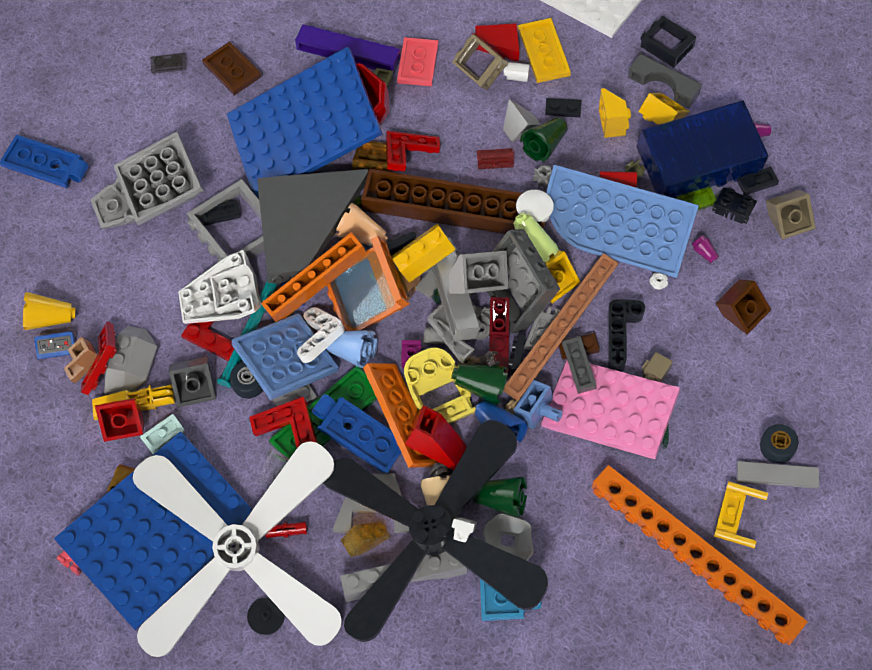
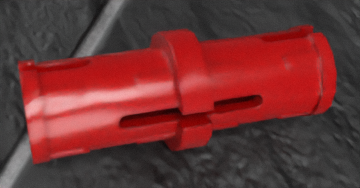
[266,521,307,538]

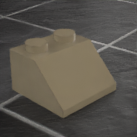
[766,190,816,240]

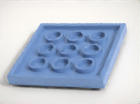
[232,313,338,400]

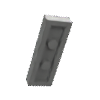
[562,336,597,394]

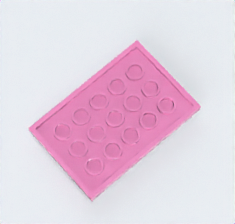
[541,361,680,459]

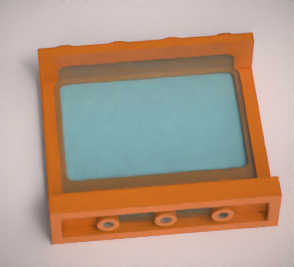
[327,236,410,331]

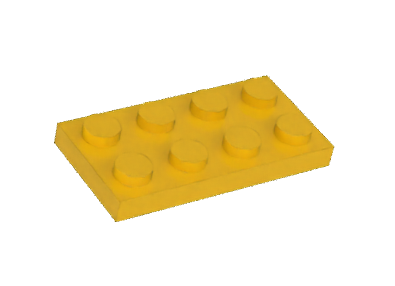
[518,18,571,83]

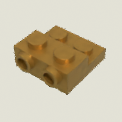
[352,141,390,172]

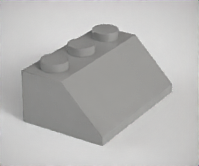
[449,251,508,294]

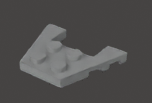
[427,302,490,364]
[333,474,410,533]

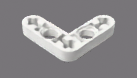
[297,307,345,363]

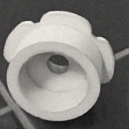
[649,273,668,290]

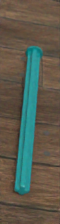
[217,280,277,388]

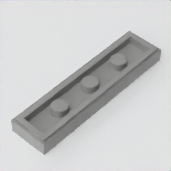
[737,461,819,489]

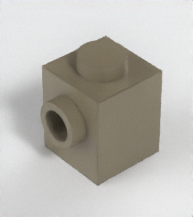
[642,352,673,383]

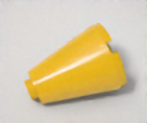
[23,292,75,330]

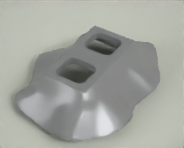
[483,514,534,561]

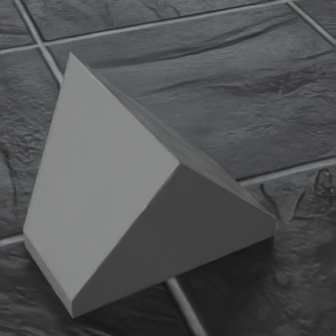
[503,99,540,143]

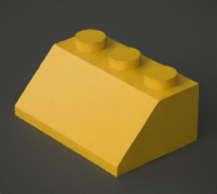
[392,223,456,283]

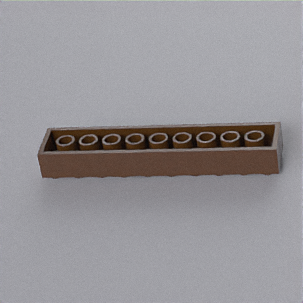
[361,169,547,234]

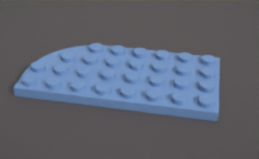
[547,165,699,278]

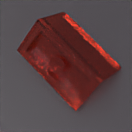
[476,149,514,169]

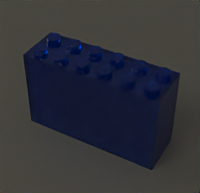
[636,100,769,199]

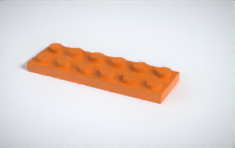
[363,363,438,468]

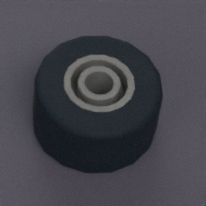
[230,362,264,399]

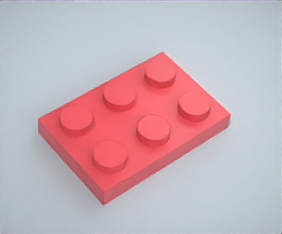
[397,37,439,87]

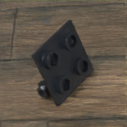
[712,187,757,224]

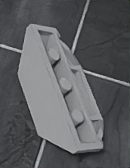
[104,326,158,395]

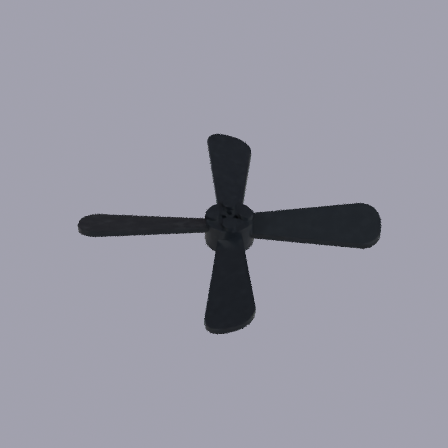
[323,420,548,642]

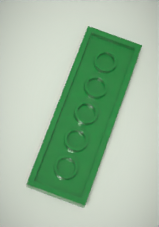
[269,366,377,462]

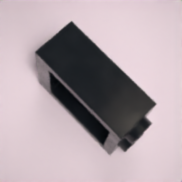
[640,16,696,68]

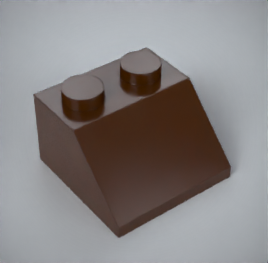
[715,279,771,335]

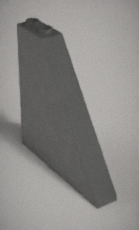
[257,169,368,284]

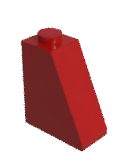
[472,23,519,61]

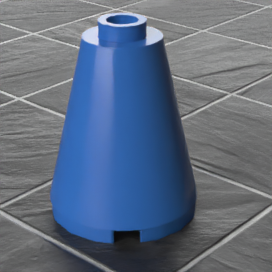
[475,401,528,442]

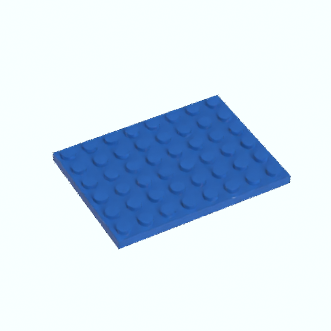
[227,47,383,199]
[54,432,253,631]

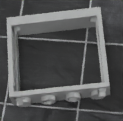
[187,179,264,262]

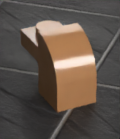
[64,337,97,383]

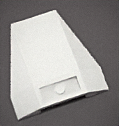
[178,250,261,324]

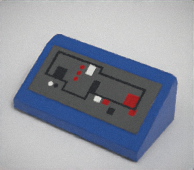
[34,331,75,359]

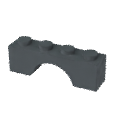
[628,54,702,108]

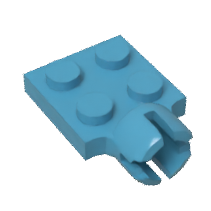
[480,579,542,621]

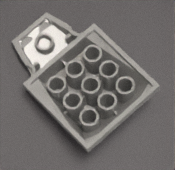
[91,132,204,229]

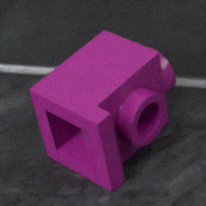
[401,340,422,369]

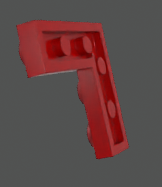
[385,131,440,171]
[81,321,117,395]
[181,321,234,361]
[249,397,318,448]

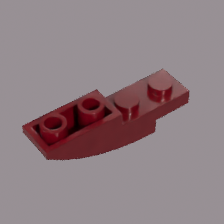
[489,297,510,376]

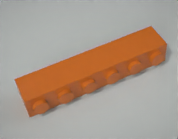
[261,232,367,322]

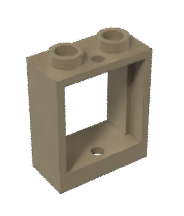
[452,34,509,90]

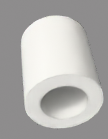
[504,62,530,82]

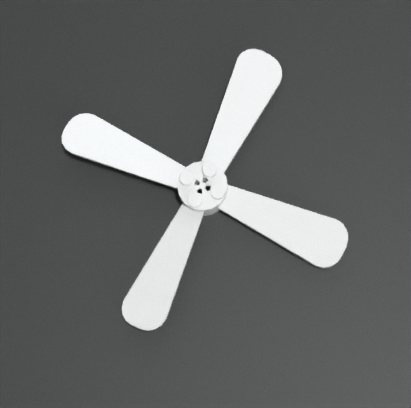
[133,442,342,657]

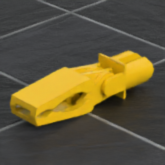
[92,384,175,420]

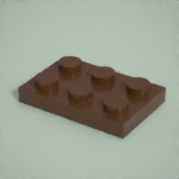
[202,41,262,96]

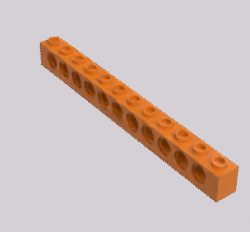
[592,465,808,646]

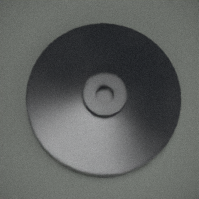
[247,598,285,635]

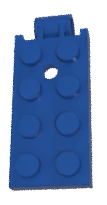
[0,135,89,188]
[312,394,402,474]

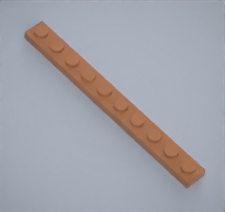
[503,253,619,401]

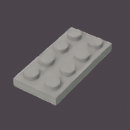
[492,231,542,313]

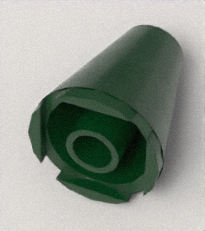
[520,118,568,162]
[451,365,507,405]
[473,477,527,518]

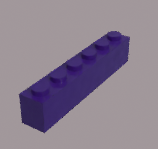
[295,24,401,74]

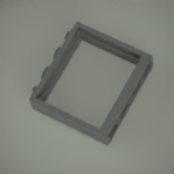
[487,229,560,333]

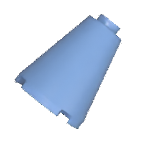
[322,330,377,368]

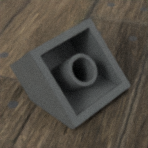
[169,356,216,407]

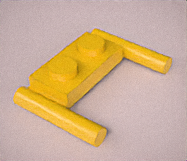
[714,481,768,548]

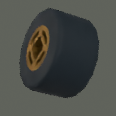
[760,424,799,463]

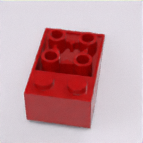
[405,405,467,470]

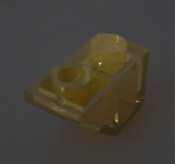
[340,521,391,557]

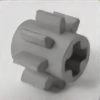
[533,165,552,188]

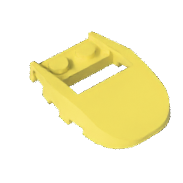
[404,348,476,424]

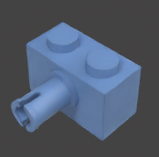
[514,380,563,429]

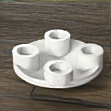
[516,190,554,222]

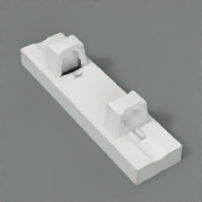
[452,516,477,542]

